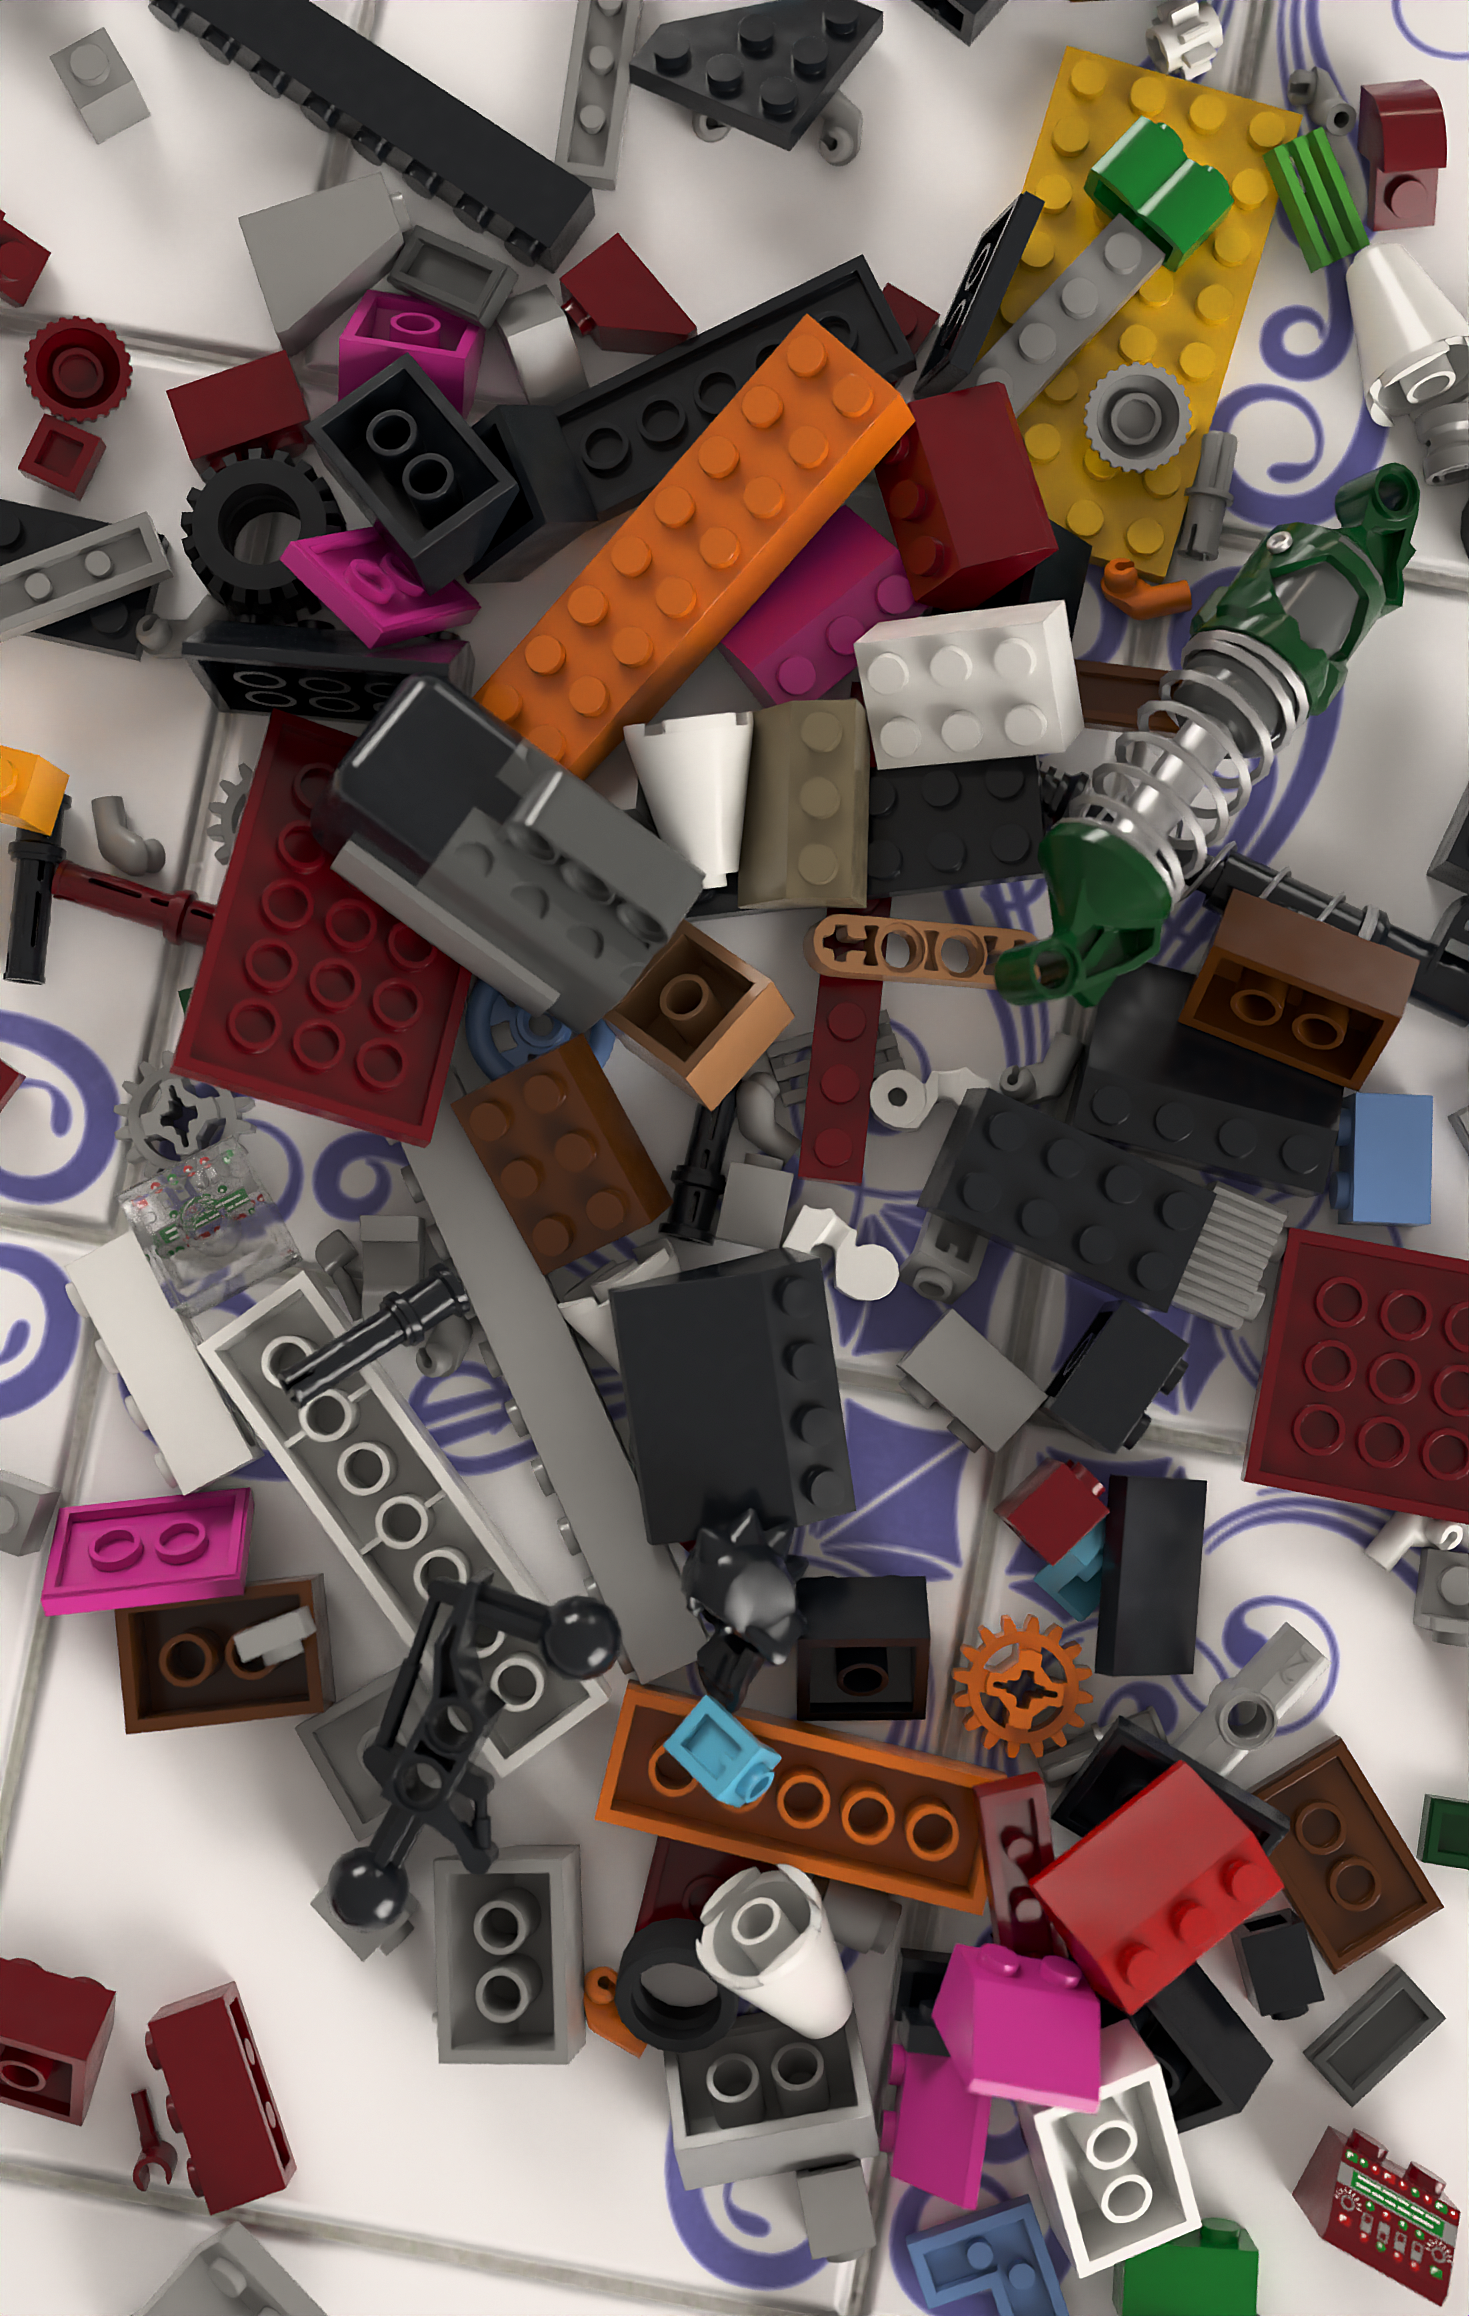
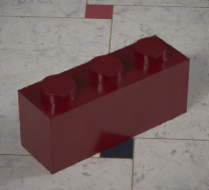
[145,1981,297,2216]

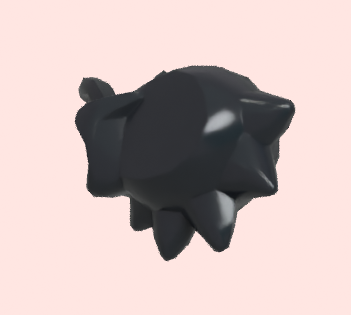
[681,1508,811,1714]

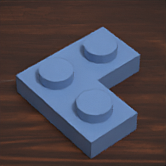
[905,2193,1070,2316]

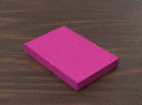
[279,526,481,650]
[40,1487,255,1617]

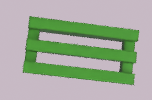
[1262,126,1370,273]

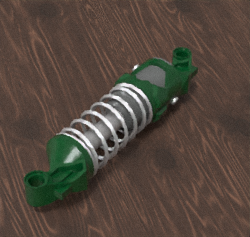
[994,462,1420,1009]

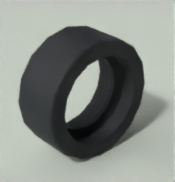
[614,1918,740,2053]

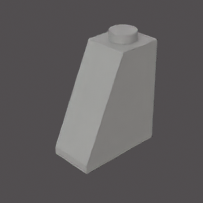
[238,172,413,357]

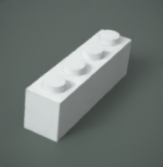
[64,1229,265,1496]

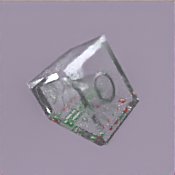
[115,1135,304,1319]

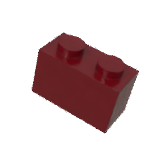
[166,350,313,482]
[993,1457,1110,1567]

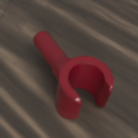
[131,2089,178,2192]

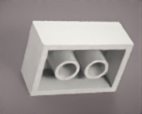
[853,600,1085,770]
[1015,2019,1202,2279]

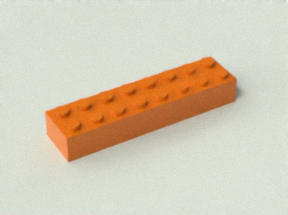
[472,314,916,781]

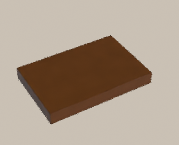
[1246,1735,1444,1975]

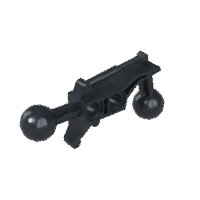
[325,1567,622,1933]

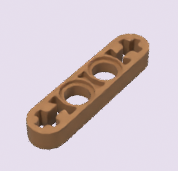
[802,914,1040,990]

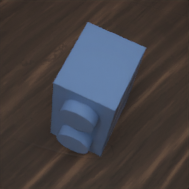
[1329,1092,1433,1227]

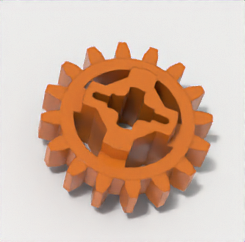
[951,1614,1094,1758]

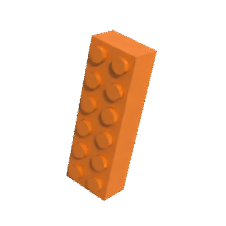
[594,1679,1008,1916]

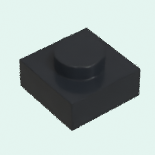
[891,1947,952,2021]
[897,1999,951,2057]

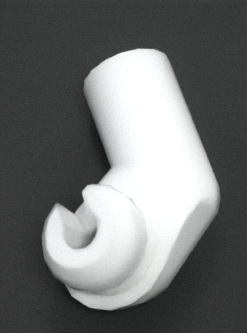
[1363,1511,1463,1573]

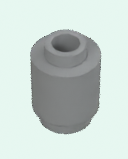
[811,1875,902,1955]

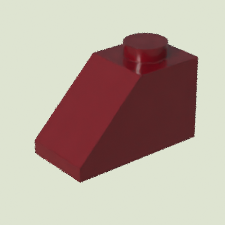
[559,232,697,356]

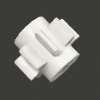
[1145,0,1223,81]

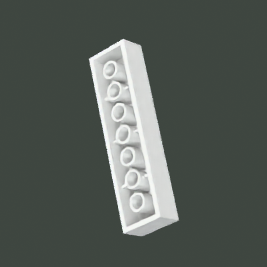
[196,1271,613,1779]

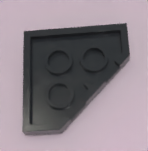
[629,0,884,152]

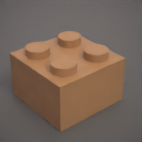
[602,919,796,1112]

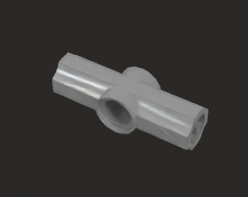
[1171,1621,1331,1778]

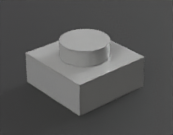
[233,1605,317,1666]

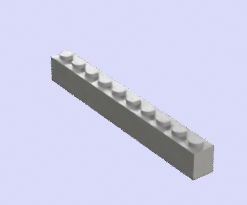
[385,1062,710,1686]

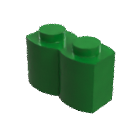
[1083,115,1234,272]

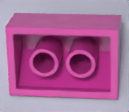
[716,504,930,709]

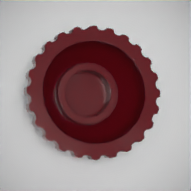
[23,316,133,424]

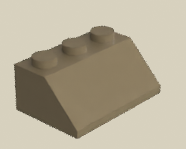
[738,699,871,909]

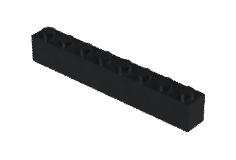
[148,0,595,274]

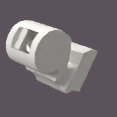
[870,1067,990,1132]
[782,1205,899,1301]

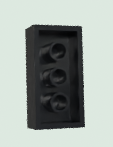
[916,1087,1217,1313]

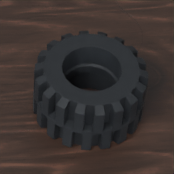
[180,448,347,625]

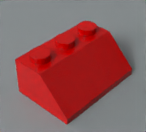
[1027,1760,1285,2015]

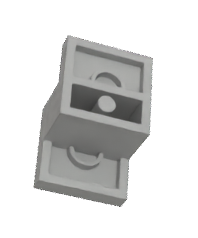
[130,2220,328,2316]

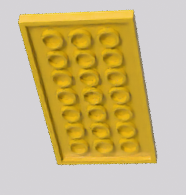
[973,45,1303,585]

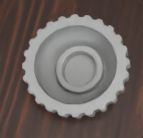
[1083,362,1192,474]

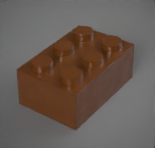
[1177,889,1420,1092]
[450,1032,674,1276]
[114,1573,336,1735]

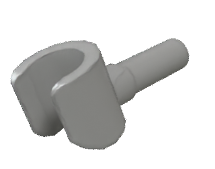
[315,1229,362,1322]

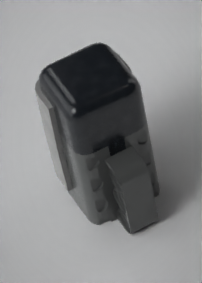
[310,671,706,1035]

